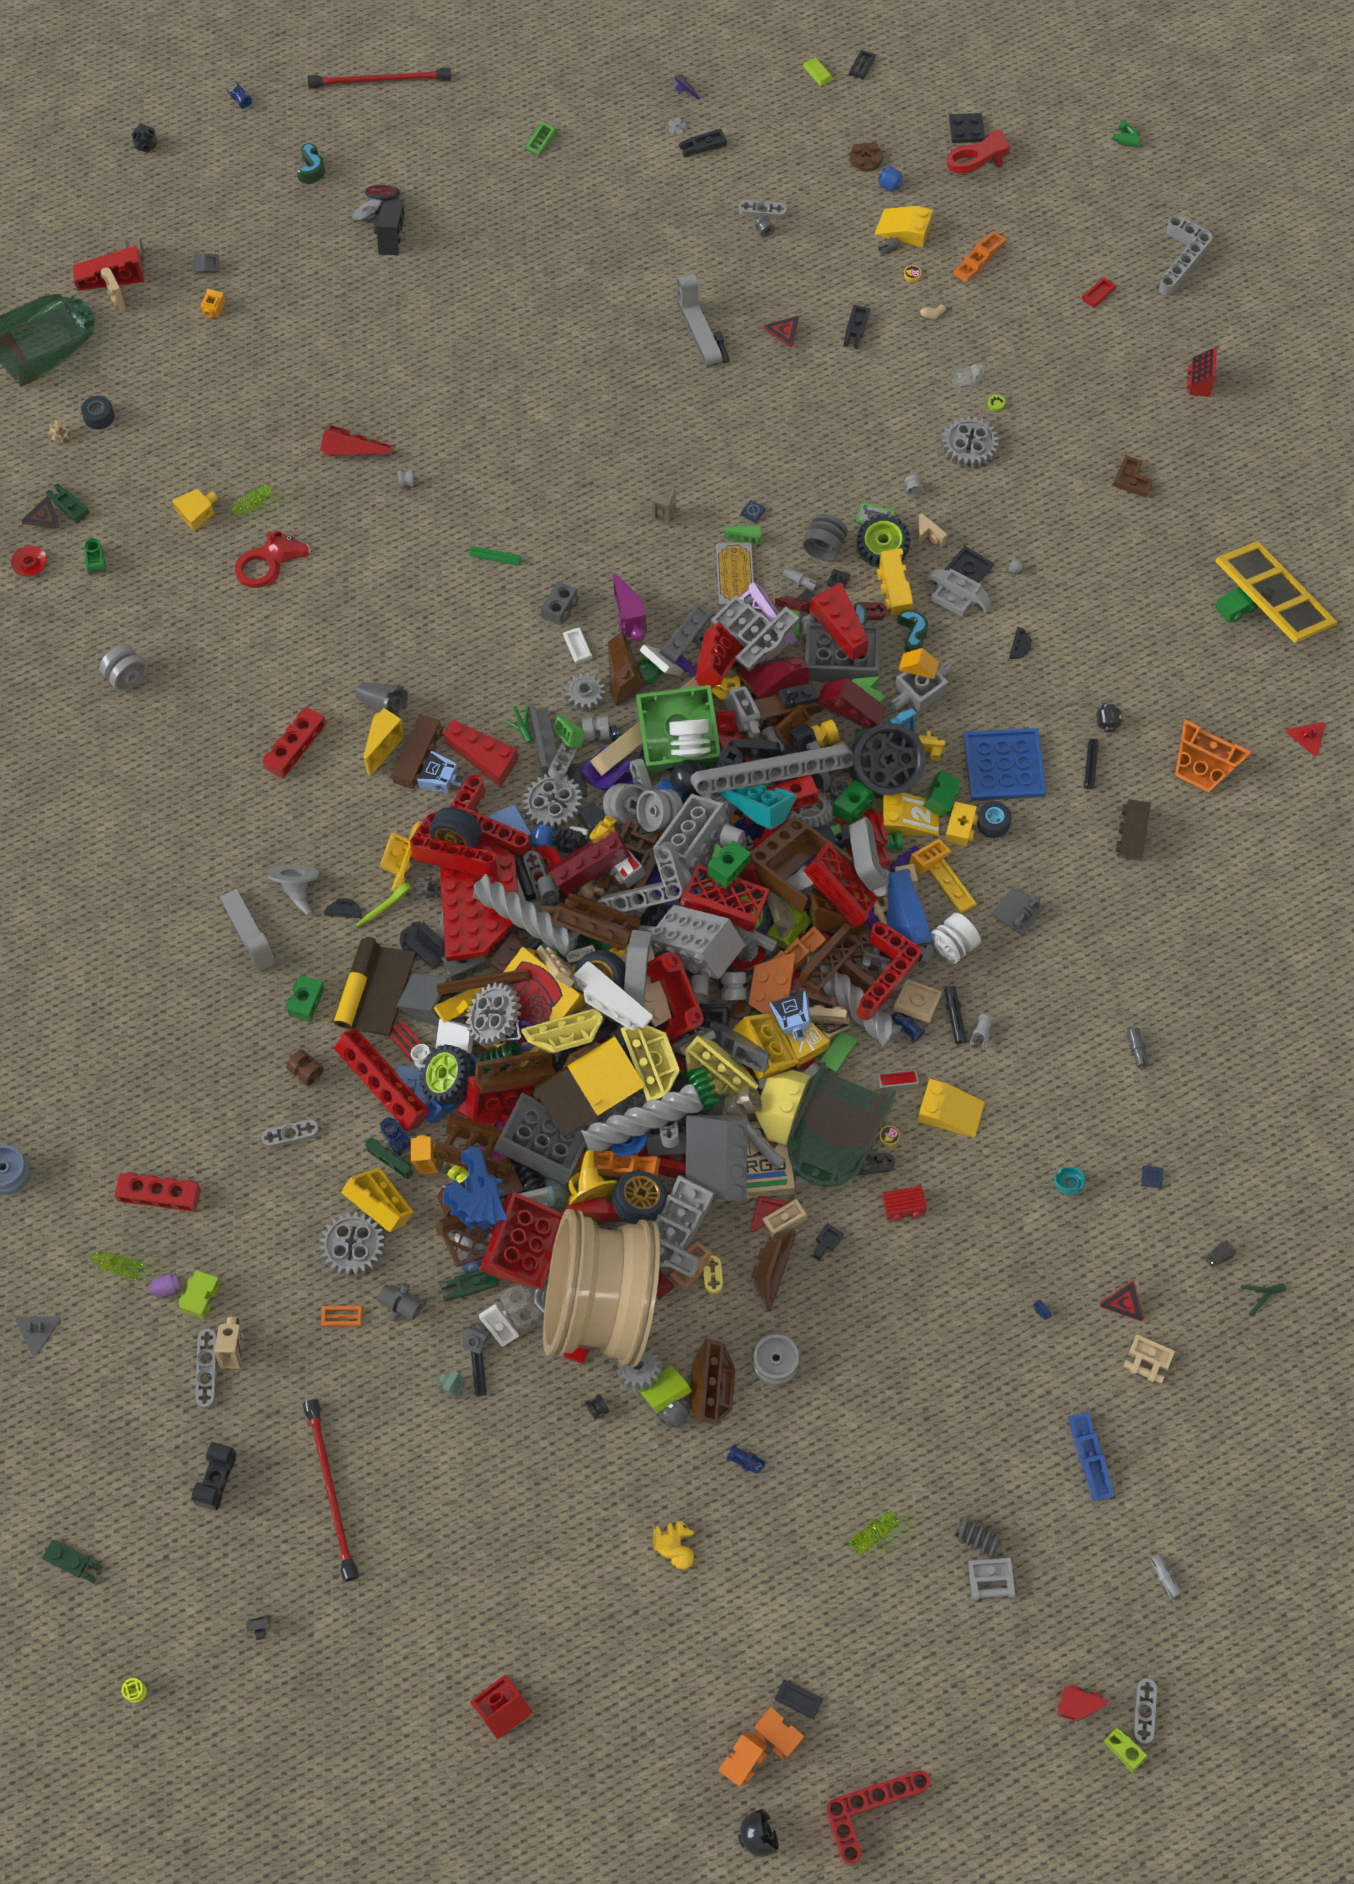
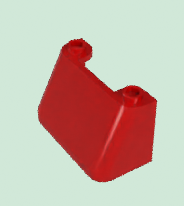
[646,952,703,1040]

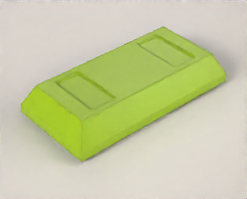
[803,57,834,86]

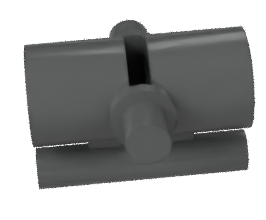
[377,1283,426,1322]

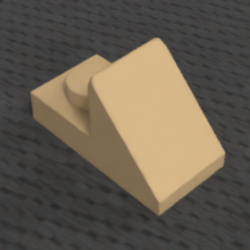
[918,513,947,547]

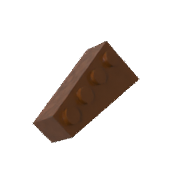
[753,685,824,736]

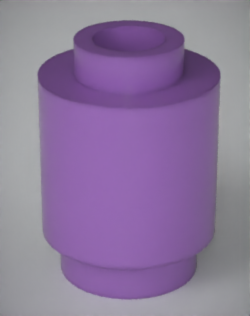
[149,1273,181,1299]

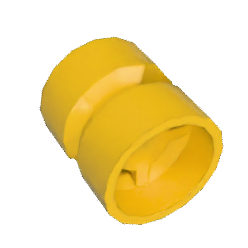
[811,719,840,748]

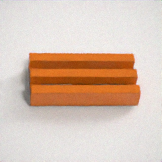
[321,1306,363,1327]

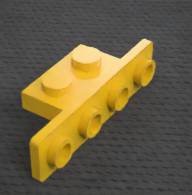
[379,821,422,892]
[434,987,487,1023]

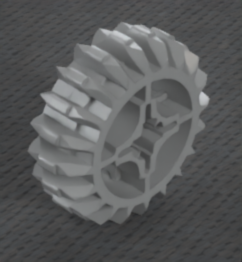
[786,792,833,828]

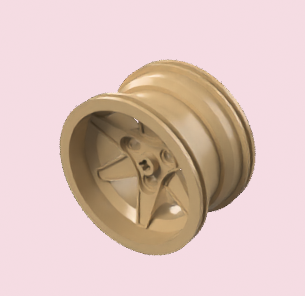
[543,1209,660,1367]

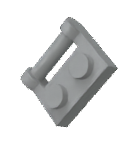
[968,1558,1015,1601]

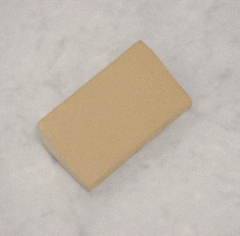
[762,1199,807,1239]

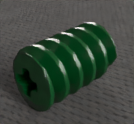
[479,1041,523,1074]

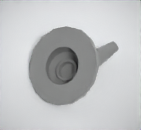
[267,865,319,915]

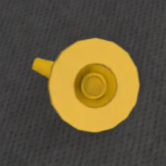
[569,1150,618,1204]

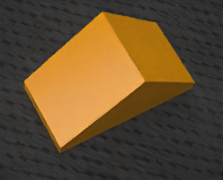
[899,648,939,679]

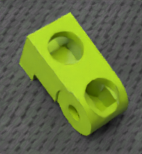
[1104,1728,1147,1773]

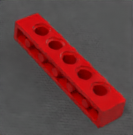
[334,1028,430,1131]

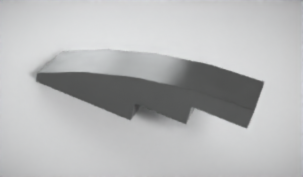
[709,1021,770,1073]

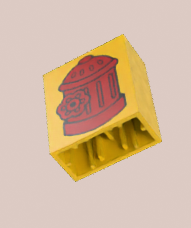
[467,947,588,1067]

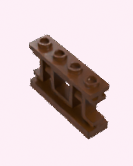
[595,819,664,900]
[552,893,641,951]

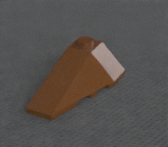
[608,632,646,706]

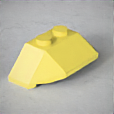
[521,1008,603,1053]
[620,1025,680,1101]
[685,1035,759,1095]
[755,1070,811,1146]

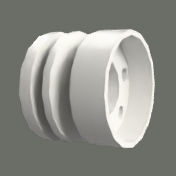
[669,719,710,757]
[930,913,981,964]

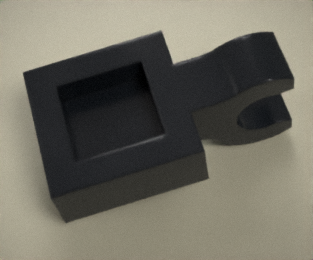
[813,1223,844,1261]

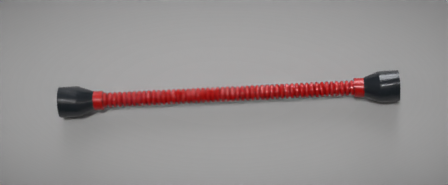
[308,67,451,88]
[302,1399,359,1582]

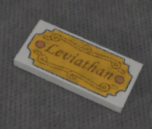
[716,542,754,607]

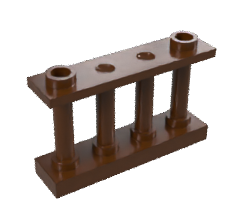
[433,1114,513,1182]

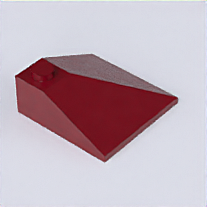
[735,656,809,699]

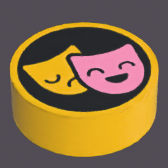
[904,265,921,282]
[880,1126,900,1147]

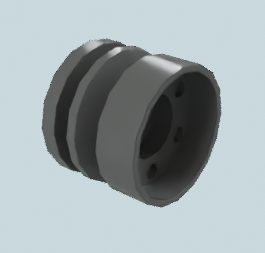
[802,514,848,562]

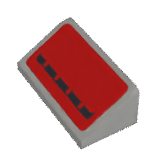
[877,1070,919,1092]

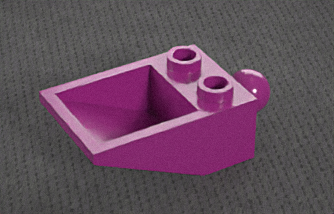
[613,574,647,642]

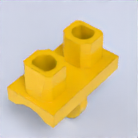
[919,730,945,761]
[589,815,617,841]

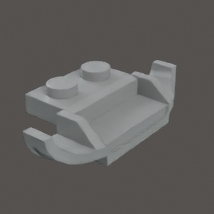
[924,569,991,616]

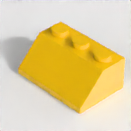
[732,1013,799,1079]

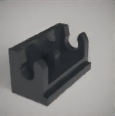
[692,1004,730,1032]

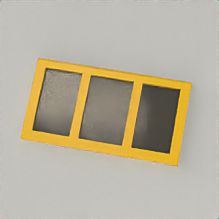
[1215,541,1338,643]

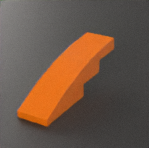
[953,231,1007,283]
[771,926,828,971]
[576,1151,660,1177]

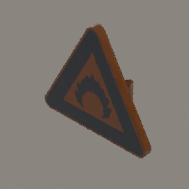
[21,496,60,528]

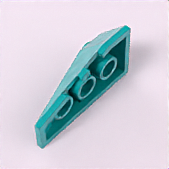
[718,785,796,829]

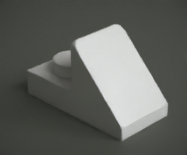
[479,1304,519,1347]

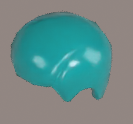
[1054,1167,1086,1196]

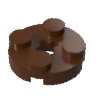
[850,142,883,172]

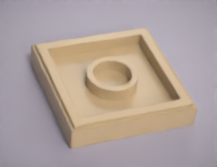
[893,979,942,1023]

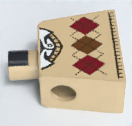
[214,1317,244,1369]

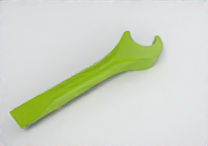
[356,883,413,928]

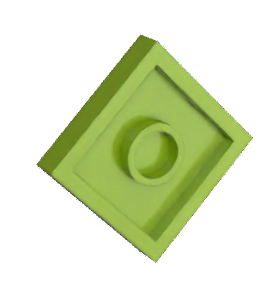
[639,1365,692,1414]

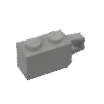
[725,686,760,740]

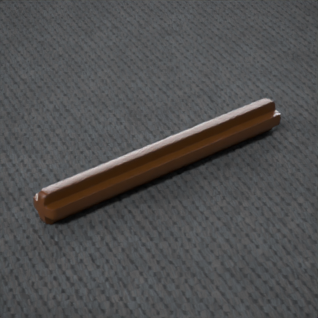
[437,969,530,994]

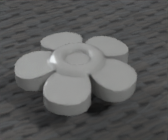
[668,118,686,135]

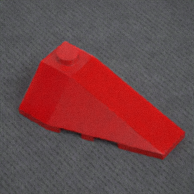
[320,424,394,456]

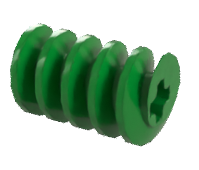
[685,1068,721,1113]

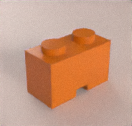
[754,1707,805,1759]
[718,1730,768,1787]

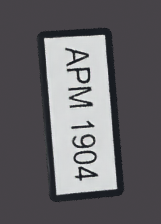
[564,944,597,964]

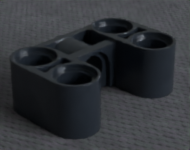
[191,1442,237,1511]

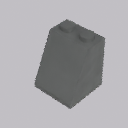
[396,973,462,1027]

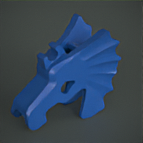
[443,1146,507,1231]

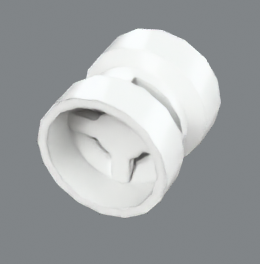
[411,1044,431,1070]

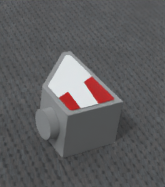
[613,851,646,888]

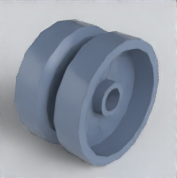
[0,1145,31,1195]

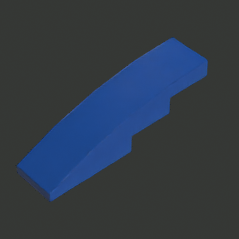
[1068,1412,1114,1501]

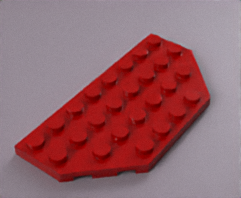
[440,837,519,962]

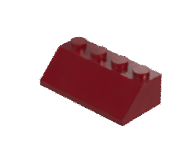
[550,826,631,896]

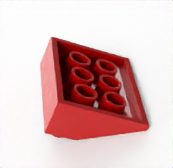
[479,1191,563,1290]

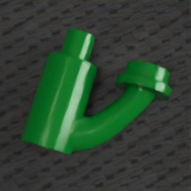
[1112,119,1140,148]

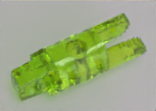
[230,484,271,516]
[90,1252,143,1280]
[848,1510,899,1556]

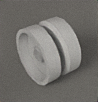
[99,645,148,692]
[603,783,646,824]
[636,789,683,832]
[753,1334,799,1386]

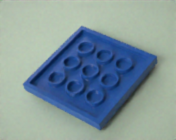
[964,728,1046,801]

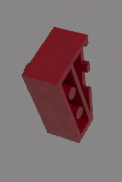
[817,677,886,729]

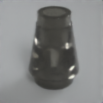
[1205,1240,1236,1268]

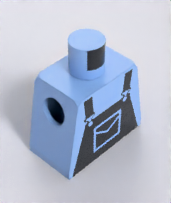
[417,751,465,793]
[770,991,812,1042]

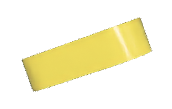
[703,1255,723,1295]

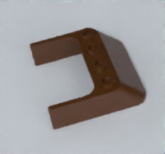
[750,818,854,914]

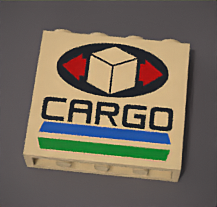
[714,1121,795,1202]

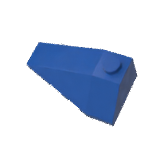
[887,869,932,946]

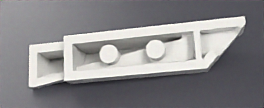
[573,962,653,1030]

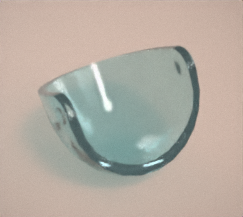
[544,1178,571,1212]

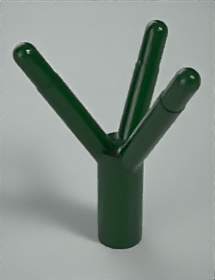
[1240,1283,1286,1316]

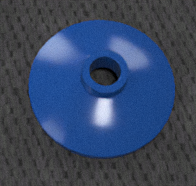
[610,1132,648,1157]

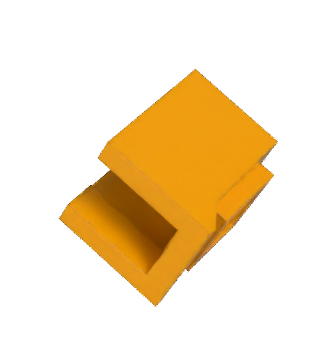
[200,289,226,318]

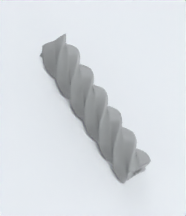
[472,874,580,957]
[801,950,903,1047]
[581,1084,704,1152]

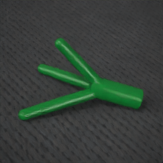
[505,706,533,743]

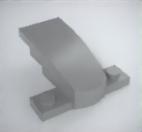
[711,595,800,671]
[629,1175,716,1278]

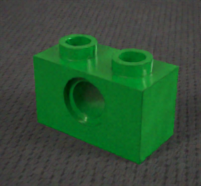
[833,780,875,824]
[708,840,751,888]
[286,975,325,1022]

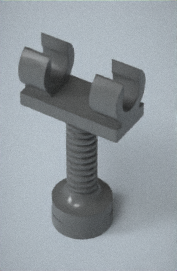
[860,933,890,974]

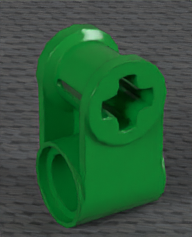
[84,538,107,574]

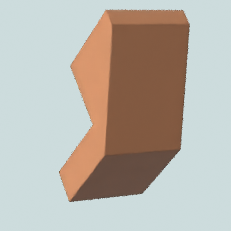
[670,1241,712,1291]

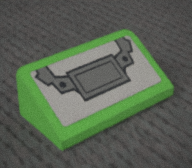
[856,502,895,525]

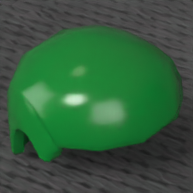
[637,658,660,685]

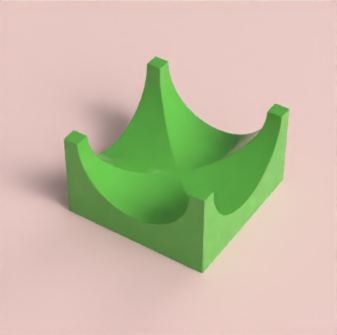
[636,685,720,778]

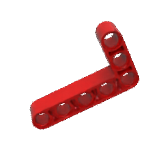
[449,774,531,856]
[410,813,498,877]
[857,922,921,1020]
[826,1770,931,1866]

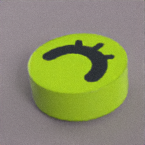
[987,394,1005,412]

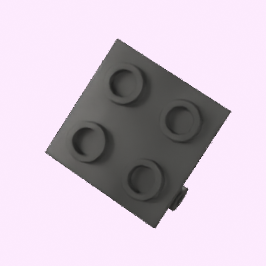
[991,887,1044,935]

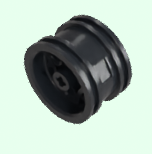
[848,723,926,797]

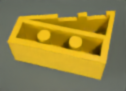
[877,548,913,615]
[341,1167,414,1232]

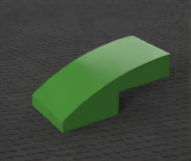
[820,1031,858,1073]

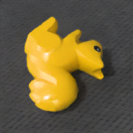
[653,1521,694,1570]

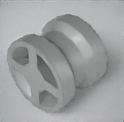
[398,470,414,488]
[904,475,924,496]

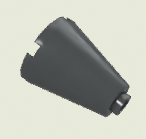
[356,682,408,718]

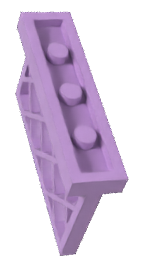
[740,582,798,661]

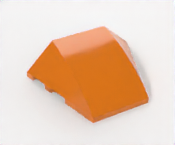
[1175,719,1252,793]

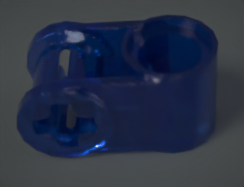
[380,1118,411,1157]

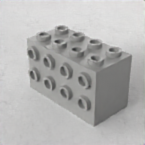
[653,794,730,886]
[651,905,745,979]

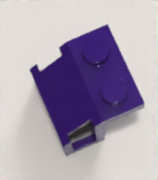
[579,747,634,792]

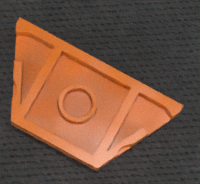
[749,953,796,1017]

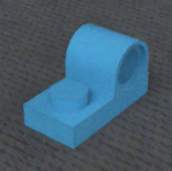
[888,708,916,733]

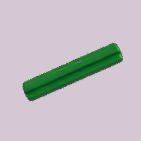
[469,546,521,566]

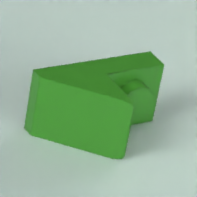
[852,676,885,705]

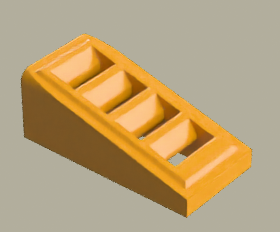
[909,839,951,875]

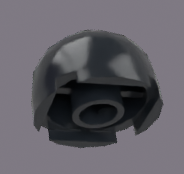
[670,759,706,797]
[738,1808,779,1857]

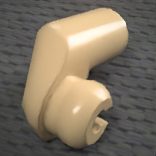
[920,304,946,320]

